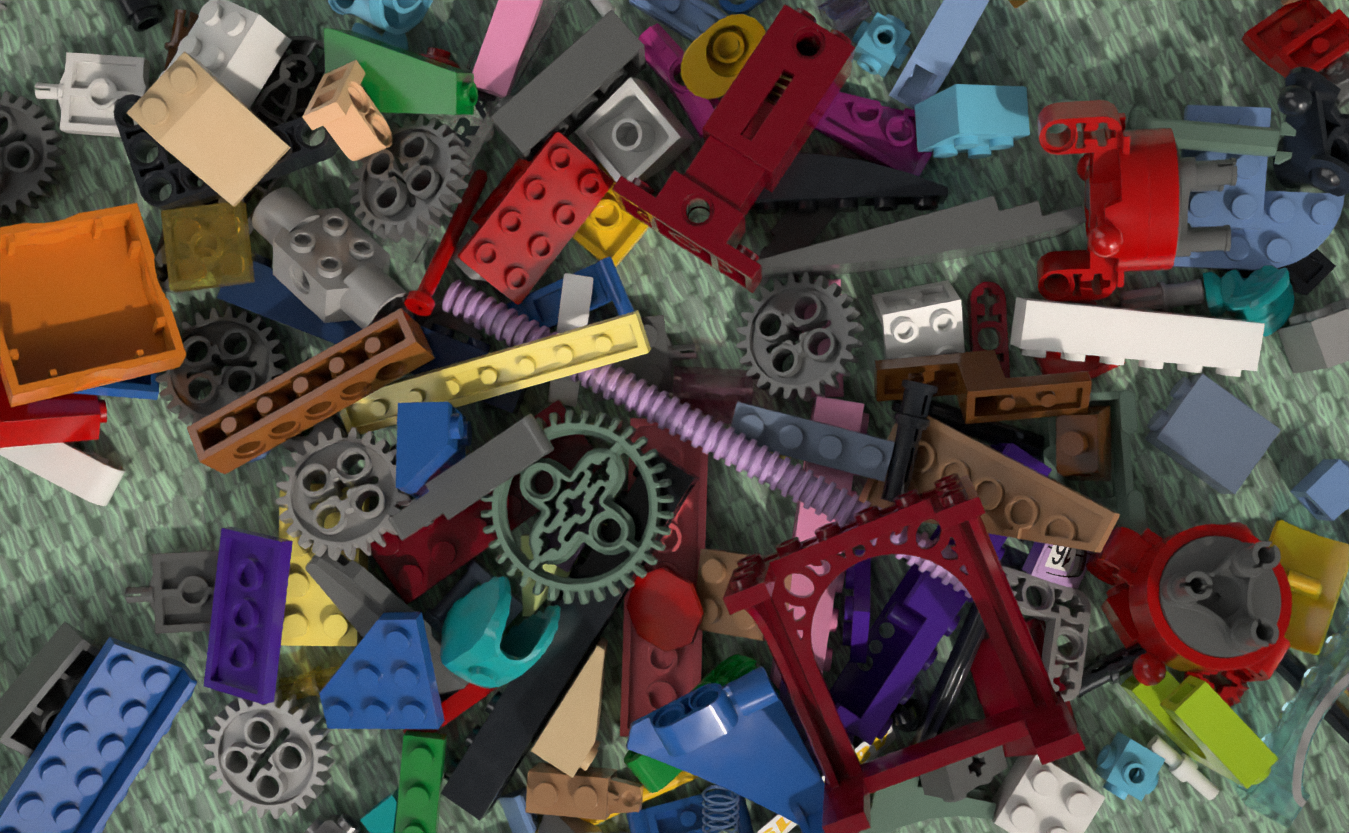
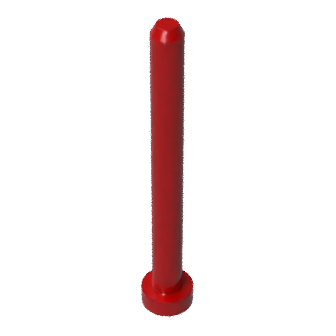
[404,169,488,316]

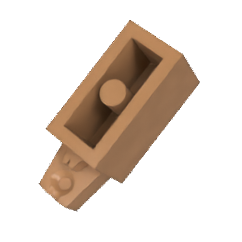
[525,762,643,820]

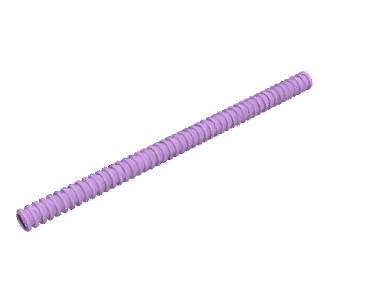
[442,279,971,598]

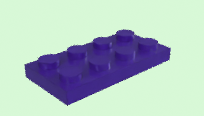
[204,527,293,705]

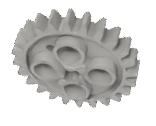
[275,427,412,561]
[204,689,335,819]

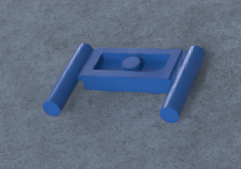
[507,257,634,329]
[626,789,754,833]

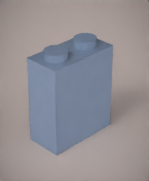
[1145,374,1281,494]

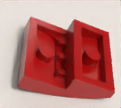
[1241,0,1349,78]

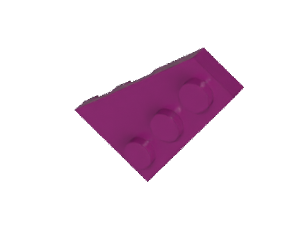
[815,92,933,176]

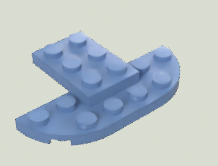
[1173,105,1345,271]

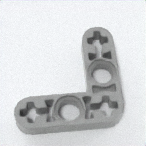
[1002,566,1091,702]

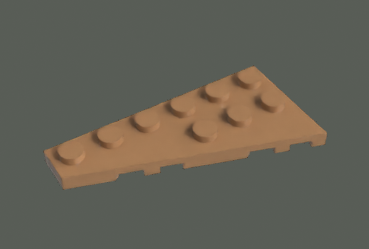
[858,415,1120,553]

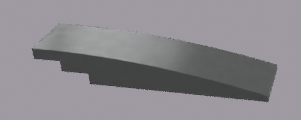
[757,196,1086,278]

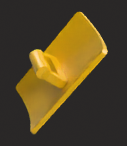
[1268,520,1349,655]

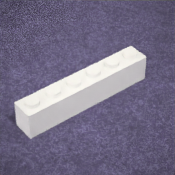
[1010,297,1265,377]

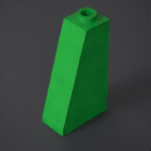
[324,28,478,115]

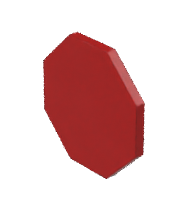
[626,567,704,652]

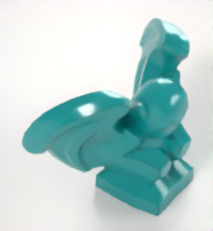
[1203,265,1294,337]

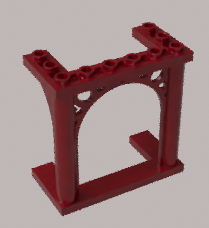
[723,473,1086,833]

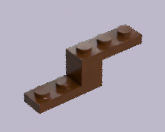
[874,350,1092,424]

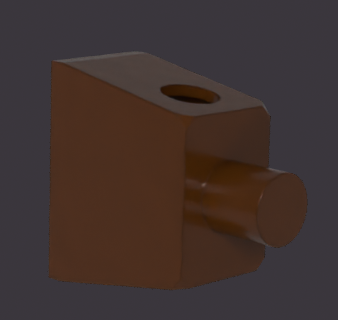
[1056,406,1111,481]

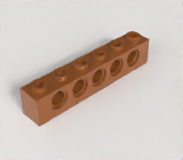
[187,308,435,475]

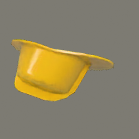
[681,14,766,99]

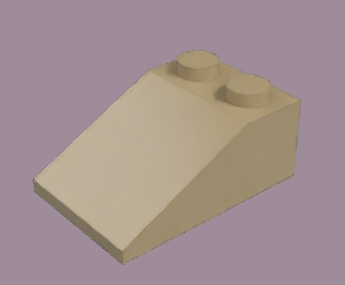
[127,51,291,207]
[531,636,608,778]

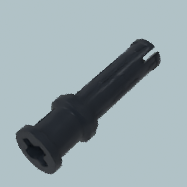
[881,379,938,503]

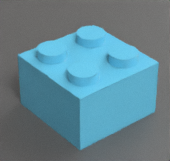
[914,84,1030,159]

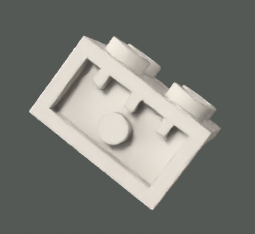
[872,280,965,359]

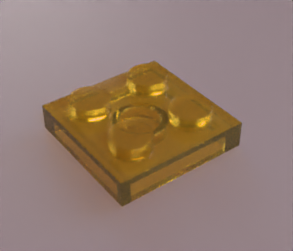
[161,201,255,293]

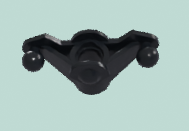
[1273,67,1349,197]

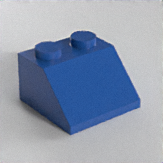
[396,402,472,498]

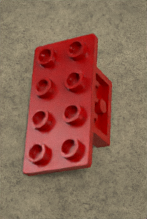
[458,131,614,305]

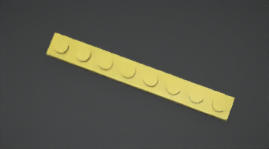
[339,310,651,435]

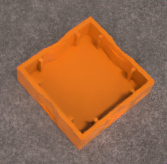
[0,203,186,407]

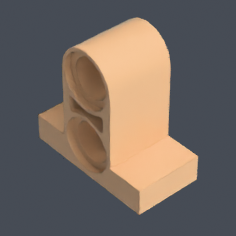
[302,60,393,161]

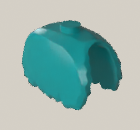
[440,576,561,689]

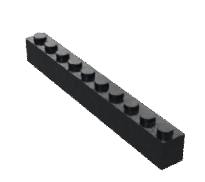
[441,452,699,821]

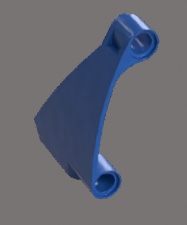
[626,666,825,833]

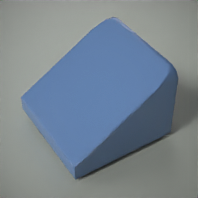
[499,787,539,833]

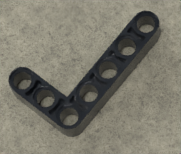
[113,94,339,214]

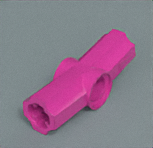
[638,23,719,138]

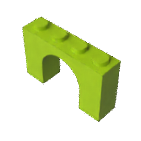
[1120,670,1279,789]

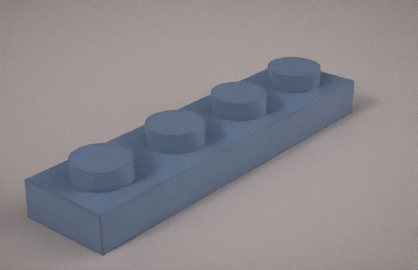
[731,401,895,482]

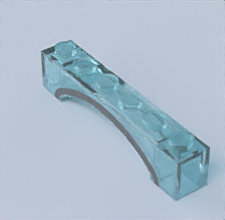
[1235,607,1349,829]

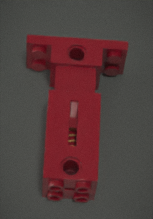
[612,4,856,293]

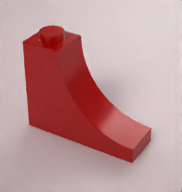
[0,374,107,448]

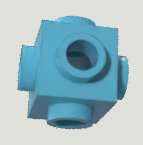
[852,12,911,78]
[1095,731,1166,802]

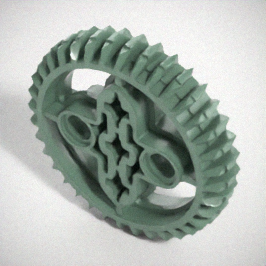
[481,409,674,604]

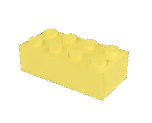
[279,483,370,646]

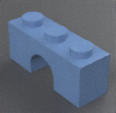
[1290,459,1349,521]

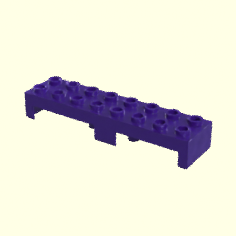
[829,443,1052,745]

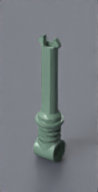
[1048,99,1296,165]

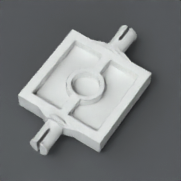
[35,52,150,137]

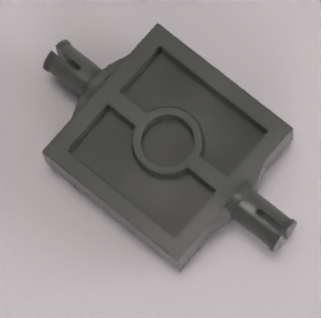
[588,315,696,402]
[125,550,219,634]

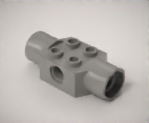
[252,187,410,329]

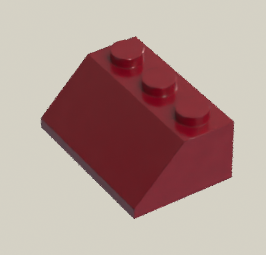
[970,617,1078,757]

